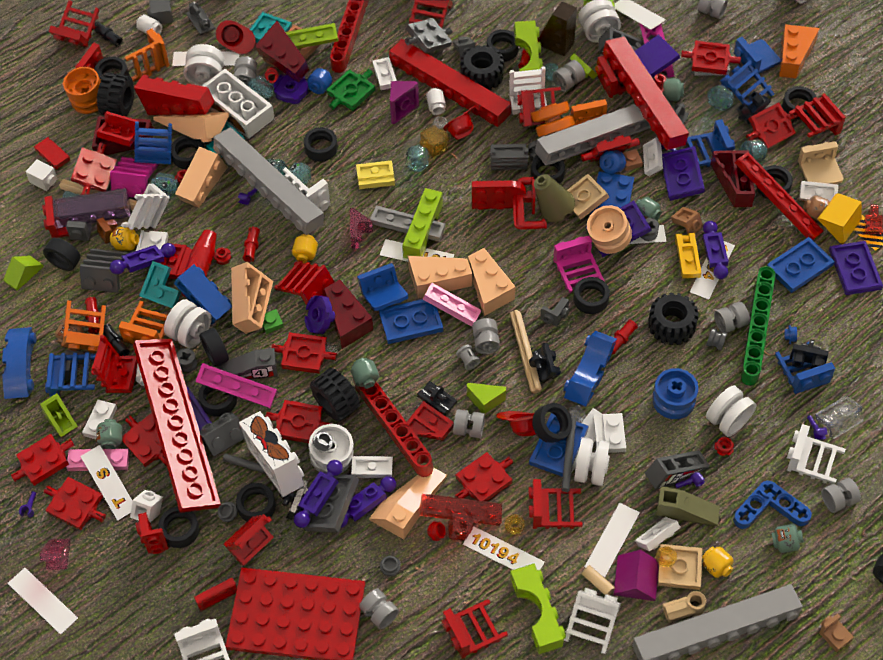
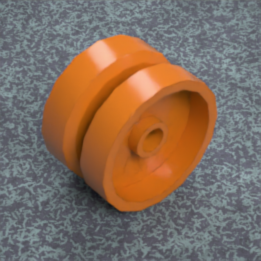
[530,101,575,137]

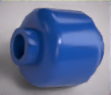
[307,68,332,94]
[599,150,626,174]

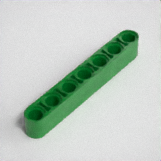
[741,266,775,386]

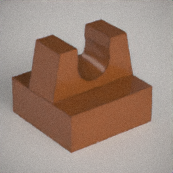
[97,217,118,244]

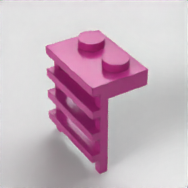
[110,157,159,198]
[553,235,605,293]

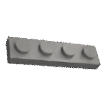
[370,206,446,242]

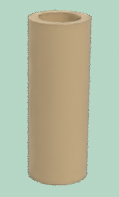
[582,565,615,595]

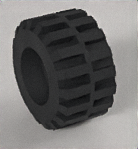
[460,45,504,90]
[97,72,134,117]
[648,293,699,345]
[310,368,360,422]

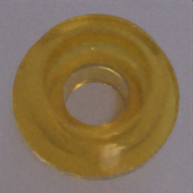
[504,514,525,535]
[656,546,677,567]

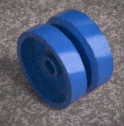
[652,368,699,419]

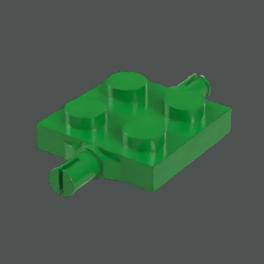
[326,69,376,111]

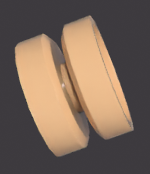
[587,205,632,254]

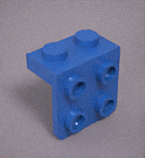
[734,37,781,74]
[357,263,408,311]

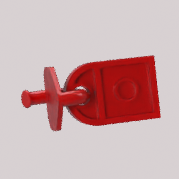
[472,177,547,230]

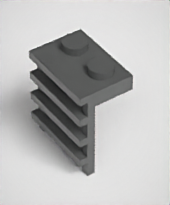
[490,144,528,171]
[80,248,130,293]

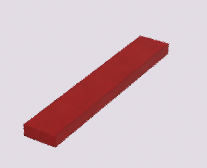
[734,152,824,240]

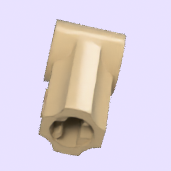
[662,591,706,623]

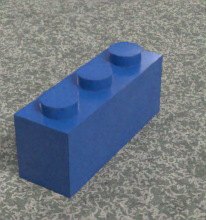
[174,264,232,325]

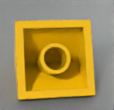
[818,193,862,244]

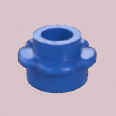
[784,325,797,344]

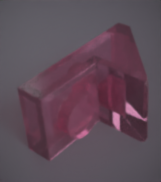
[350,208,373,249]
[40,539,71,570]

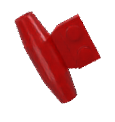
[162,230,217,297]

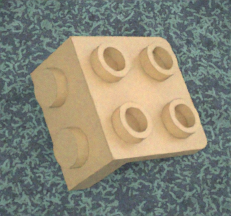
[798,141,844,184]

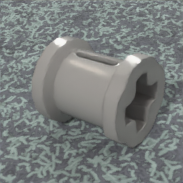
[456,344,480,370]

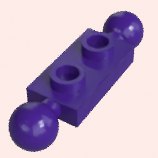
[702,221,729,280]
[110,243,176,275]
[294,460,343,528]
[341,476,396,528]

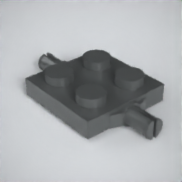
[405,18,452,53]

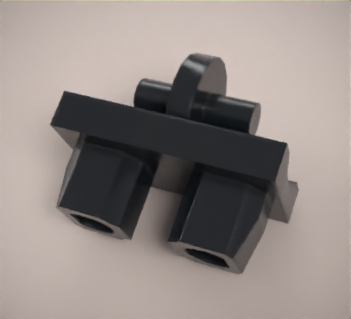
[737,91,771,125]
[790,339,829,369]
[529,343,561,383]
[417,381,457,416]
[280,479,309,520]

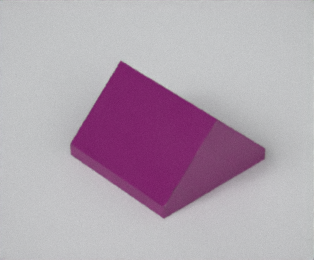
[390,81,419,125]
[613,550,659,601]

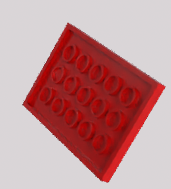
[225,567,366,660]

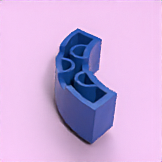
[2,327,37,399]
[563,331,617,406]

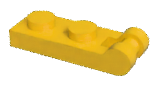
[675,233,702,279]

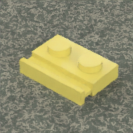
[356,160,395,189]

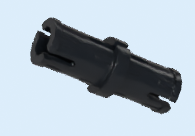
[93,21,123,47]
[103,324,130,356]

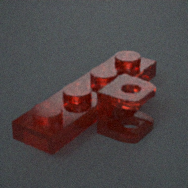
[420,493,502,541]

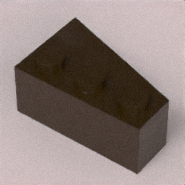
[537,1,577,56]

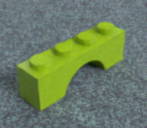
[514,20,543,72]
[402,188,443,259]
[510,563,566,654]

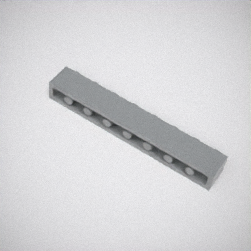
[535,104,651,166]
[213,127,324,235]
[632,584,803,660]

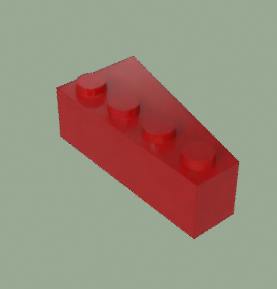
[134,75,215,115]

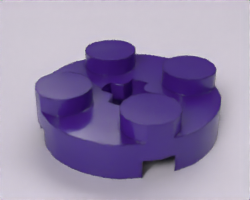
[273,74,308,104]
[304,296,335,334]

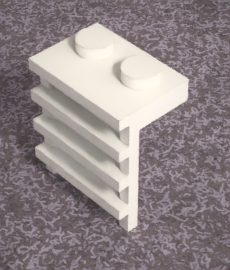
[509,67,547,115]
[283,167,330,211]
[121,184,170,229]
[787,424,846,484]
[564,588,621,654]
[174,618,229,660]

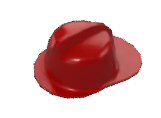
[216,20,256,54]
[442,106,476,140]
[496,411,536,437]

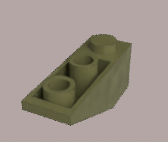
[656,486,720,526]

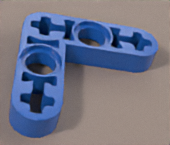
[733,481,811,529]

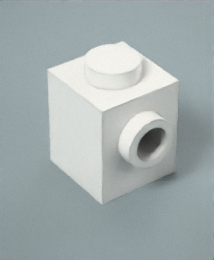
[26,160,58,191]
[130,490,163,522]

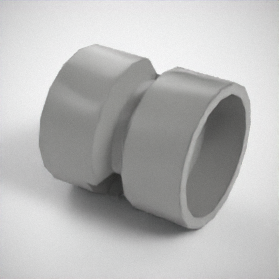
[697,0,728,19]
[233,56,258,88]
[552,60,585,92]
[714,302,750,333]
[472,318,500,354]
[453,409,485,439]
[821,478,861,513]
[359,589,399,630]

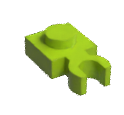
[570,53,597,80]

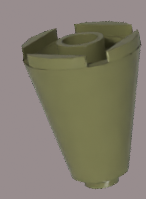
[534,174,575,222]

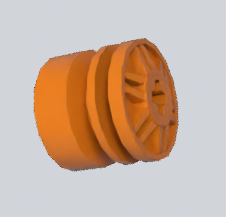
[63,67,101,114]

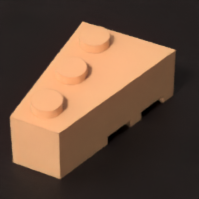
[175,147,228,208]
[468,248,516,316]
[408,256,472,298]
[231,262,273,334]

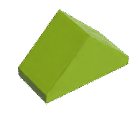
[3,256,44,291]
[467,383,506,414]
[40,393,78,437]

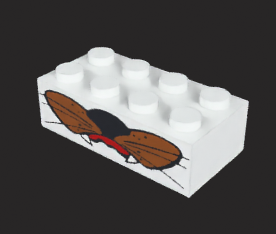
[202,69,274,139]
[239,411,304,497]

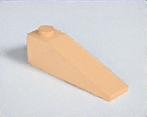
[153,112,229,142]
[369,468,447,539]

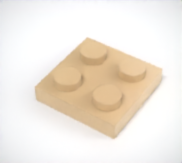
[568,174,609,220]
[658,544,702,590]

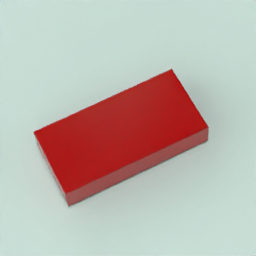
[34,137,70,170]
[194,578,237,611]

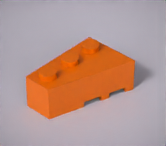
[779,24,820,79]

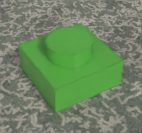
[262,309,284,334]

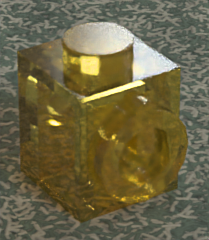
[420,125,449,157]

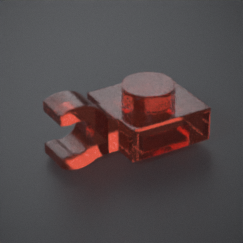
[864,204,883,234]

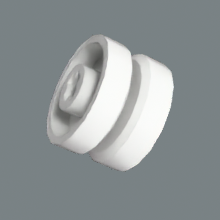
[578,0,621,43]
[183,44,224,86]
[164,299,212,349]
[706,385,757,437]
[309,424,354,473]
[574,437,610,486]

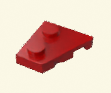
[407,401,454,440]

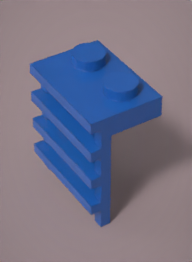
[717,61,774,106]
[686,119,735,167]
[134,121,172,164]
[775,342,835,394]
[45,352,96,397]

